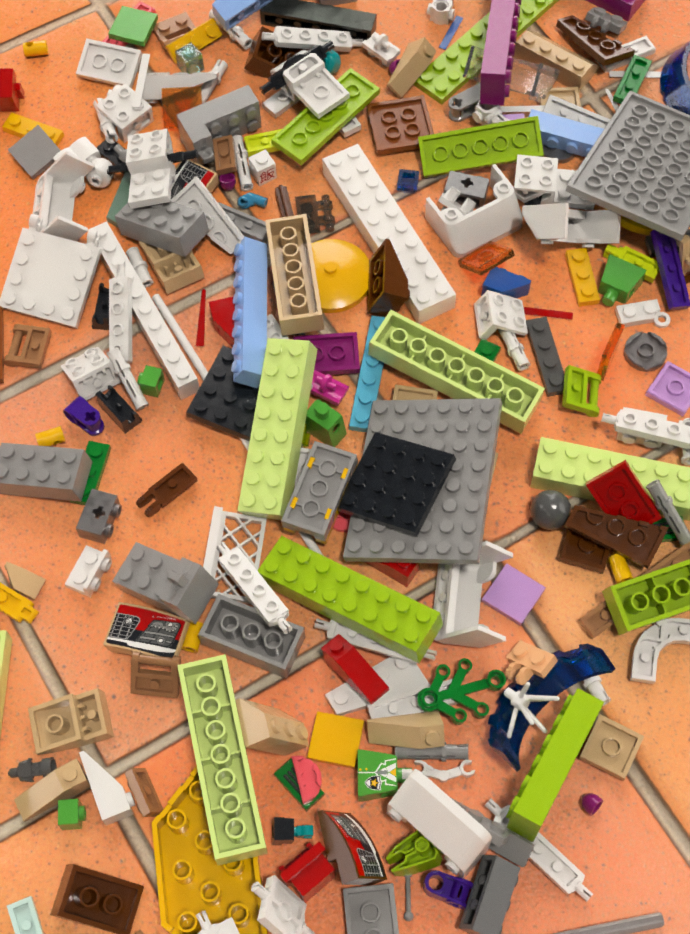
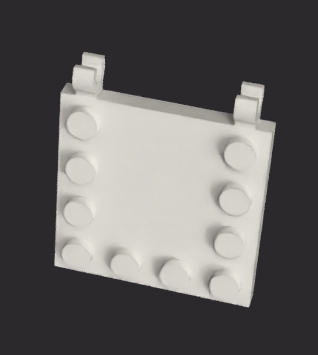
[0,214,102,329]

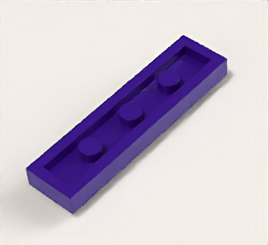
[650,230,690,310]

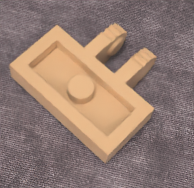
[505,640,558,685]

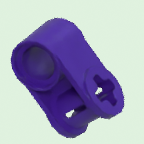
[63,396,105,436]
[423,870,473,910]

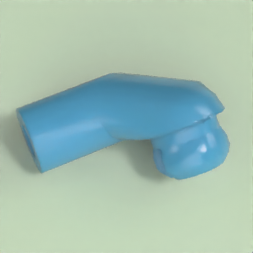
[237,193,268,209]

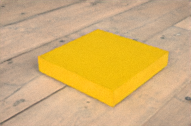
[307,711,364,769]

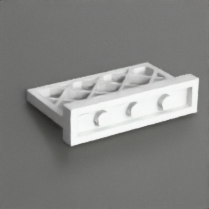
[203,506,267,605]

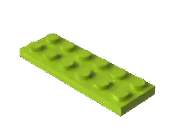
[271,68,380,165]
[418,116,544,178]

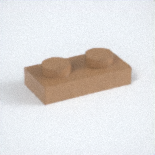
[213,135,237,176]
[125,768,163,817]

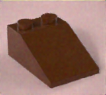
[244,26,309,78]
[367,239,410,317]
[50,864,144,934]

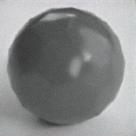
[530,490,571,530]

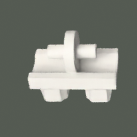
[362,32,400,67]
[438,186,476,216]

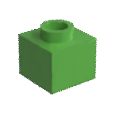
[137,365,165,398]
[58,799,86,830]

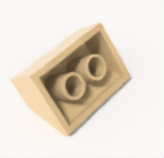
[235,698,309,756]

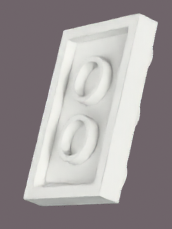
[76,38,143,88]

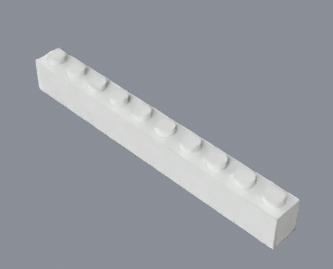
[88,221,200,400]

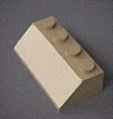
[514,30,600,92]

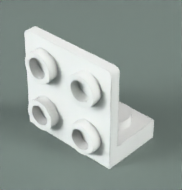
[97,84,154,143]
[474,290,528,340]
[61,347,121,400]

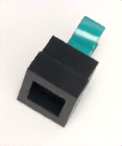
[272,817,313,845]

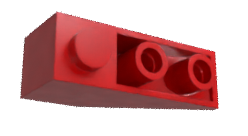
[209,297,235,347]

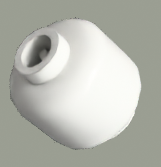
[86,158,115,188]

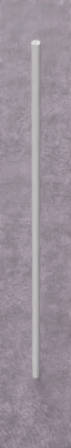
[152,294,324,556]

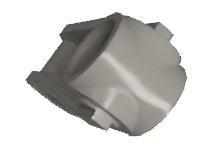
[448,83,480,122]

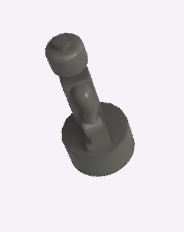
[8,757,57,782]

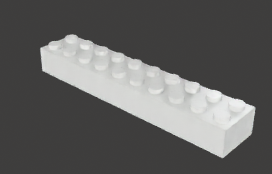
[322,144,456,324]

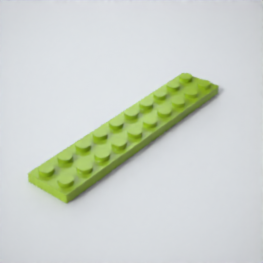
[413,0,559,105]

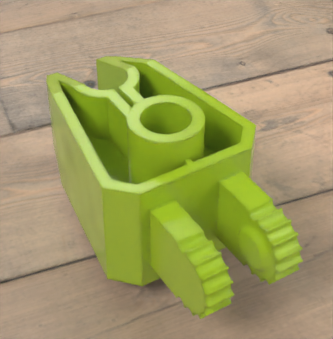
[386,831,443,876]

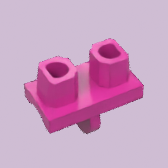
[310,370,349,406]

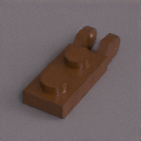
[136,463,198,517]

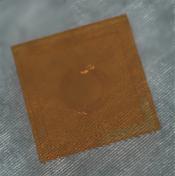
[161,86,203,129]
[458,241,515,275]
[597,323,625,381]

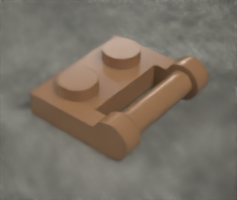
[153,12,196,51]
[4,324,52,369]
[130,651,181,698]

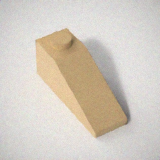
[387,37,436,99]
[367,711,445,749]
[14,758,91,822]

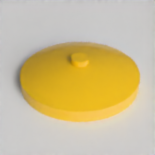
[311,239,369,313]

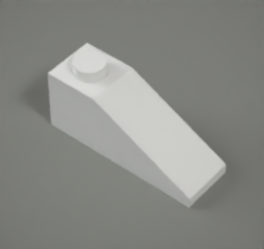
[79,751,135,826]

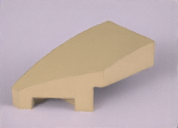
[5,562,46,601]

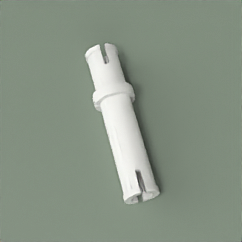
[209,9,253,50]
[190,59,228,108]
[93,98,118,144]
[233,135,253,191]
[498,329,531,371]
[106,347,149,411]

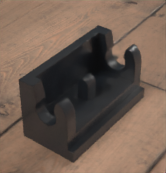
[92,283,109,330]
[95,385,142,434]

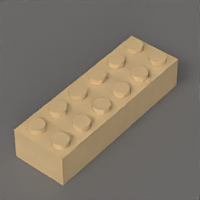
[265,214,325,336]

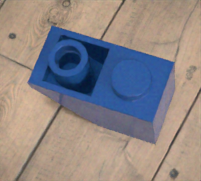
[481,265,531,298]

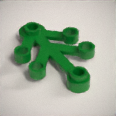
[417,658,506,725]

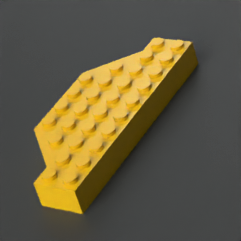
[152,765,268,934]

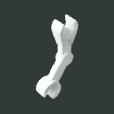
[412,760,475,783]

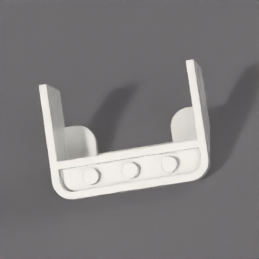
[32,151,95,241]
[425,164,523,258]
[522,203,621,248]
[433,541,513,648]
[387,769,492,879]

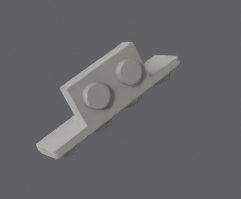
[450,797,534,867]

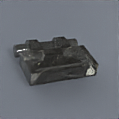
[295,195,335,234]

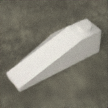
[142,72,219,103]

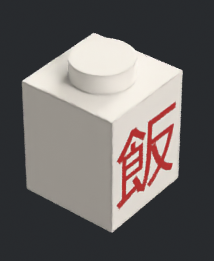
[248,149,277,187]

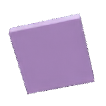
[645,361,690,417]
[481,563,546,626]

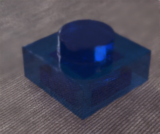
[397,169,419,192]

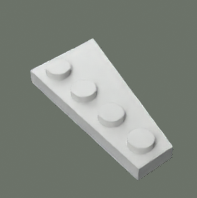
[171,177,244,254]
[325,657,430,716]

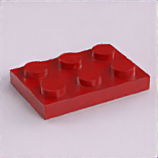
[586,460,662,524]

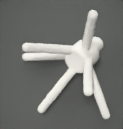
[504,682,560,739]

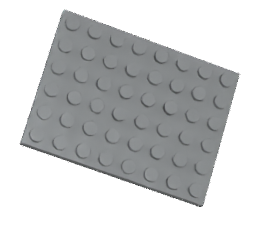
[566,91,690,241]
[343,398,503,564]

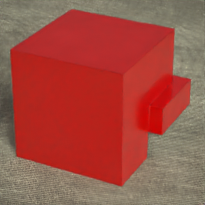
[0,68,25,112]
[278,842,336,903]

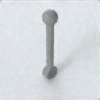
[404,875,414,922]

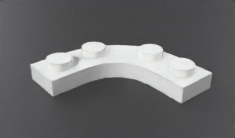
[630,618,690,684]

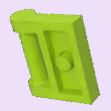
[562,365,601,417]

